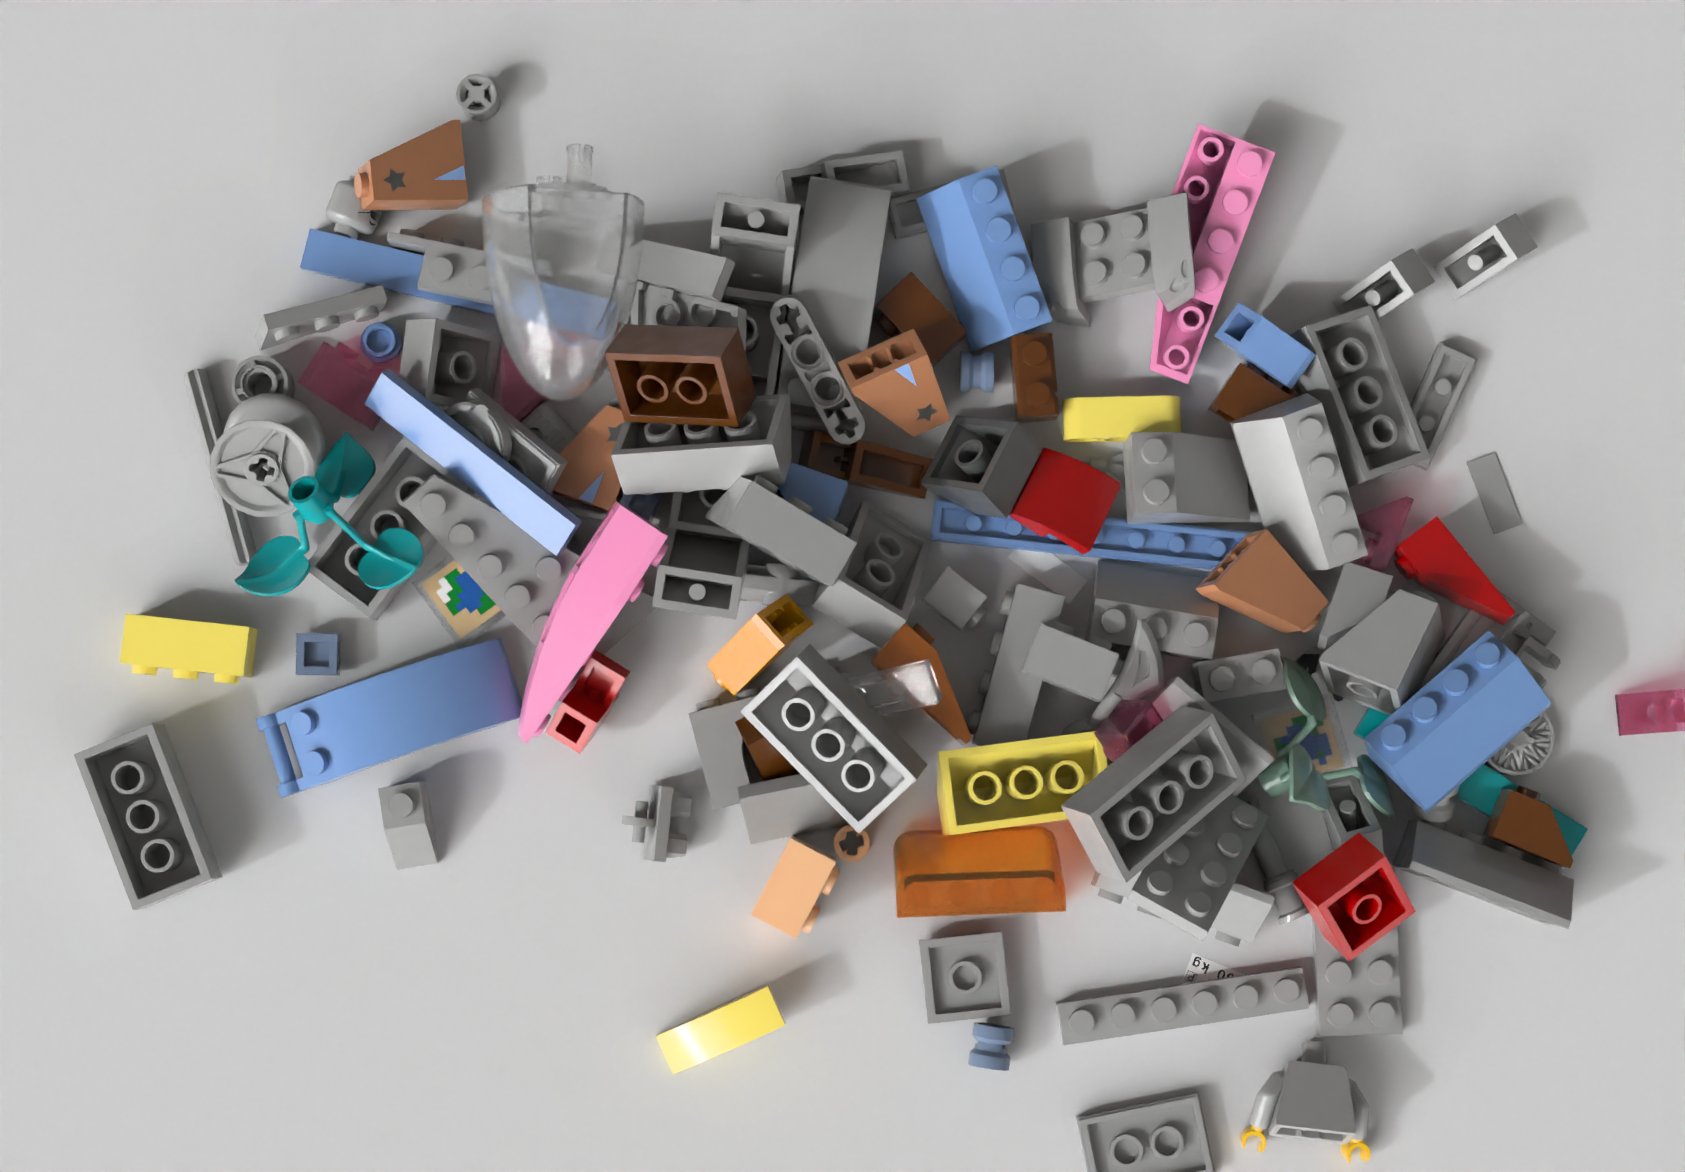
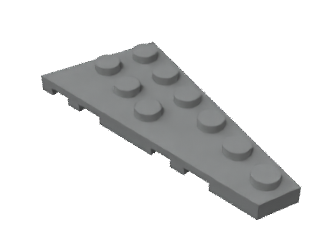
[402,474,656,682]

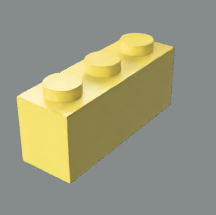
[120,614,258,684]

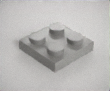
[919,931,1011,1024]

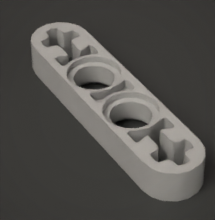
[770,295,866,445]

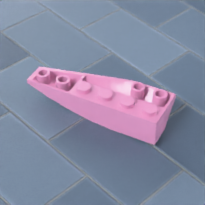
[1149,124,1276,384]
[517,501,668,743]

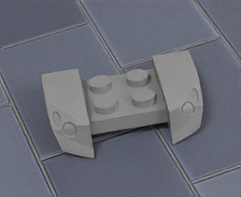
[1031,193,1195,327]

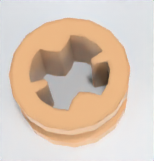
[833,825,870,862]

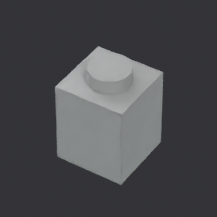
[922,566,988,631]

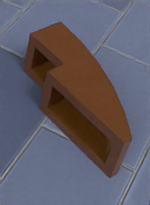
[798,430,933,499]

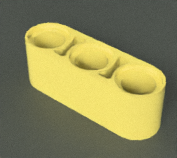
[1062,395,1182,443]

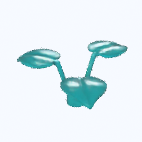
[234,432,425,596]

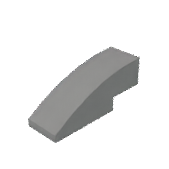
[776,150,910,215]

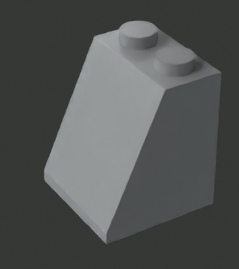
[1319,589,1445,715]

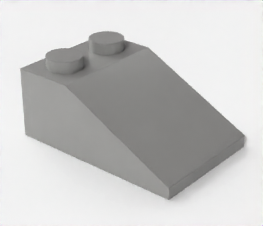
[1123,432,1250,524]
[811,499,932,649]

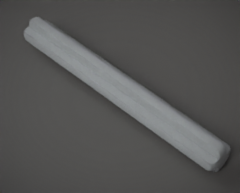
[184,369,257,566]

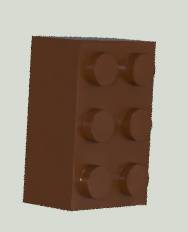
[605,324,756,427]

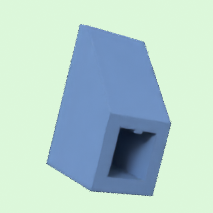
[1214,303,1316,389]

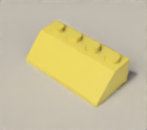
[937,730,1108,835]

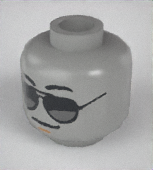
[326,176,383,239]

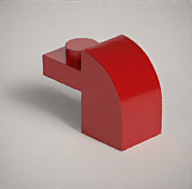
[545,650,631,754]

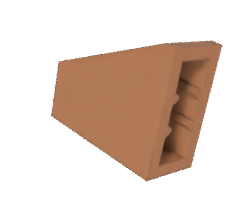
[1195,529,1329,634]

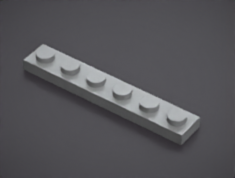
[1056,966,1309,1045]

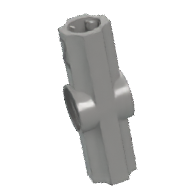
[740,564,820,607]

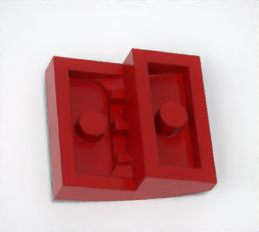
[1009,447,1122,555]

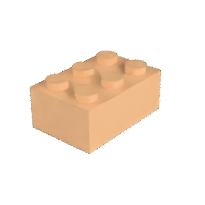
[751,836,840,939]

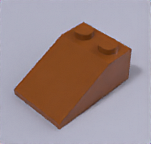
[871,623,972,745]

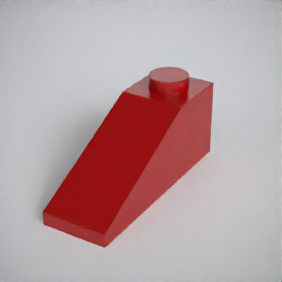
[1394,516,1516,625]

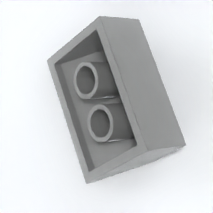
[705,475,857,587]
[1085,561,1219,661]
[1136,676,1274,797]

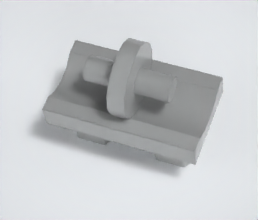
[622,785,692,862]

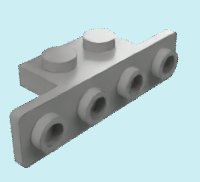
[387,229,552,306]

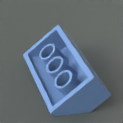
[916,165,1052,352]
[1364,630,1551,813]

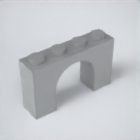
[688,666,853,810]

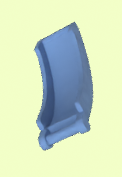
[256,638,522,798]

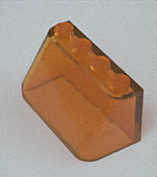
[893,826,1066,918]

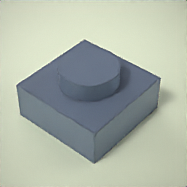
[296,633,341,676]

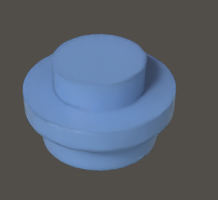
[360,322,402,363]

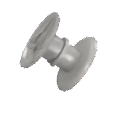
[210,393,326,517]

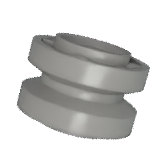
[231,356,295,404]

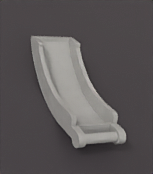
[778,176,892,435]

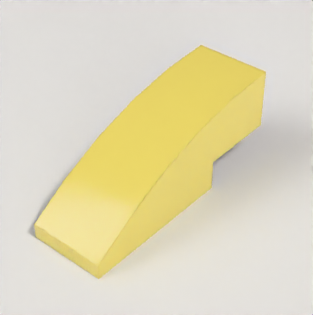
[656,984,786,1074]

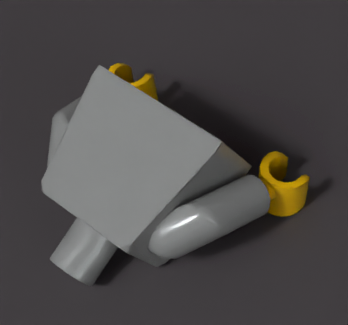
[1240,1041,1371,1163]

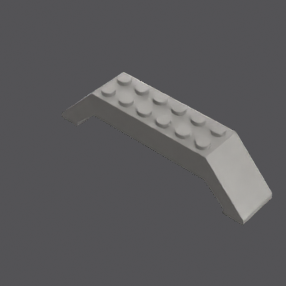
[652,192,801,620]

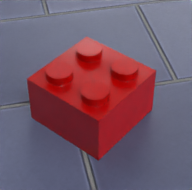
[1292,832,1416,962]

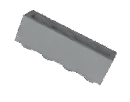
[968,583,1065,746]

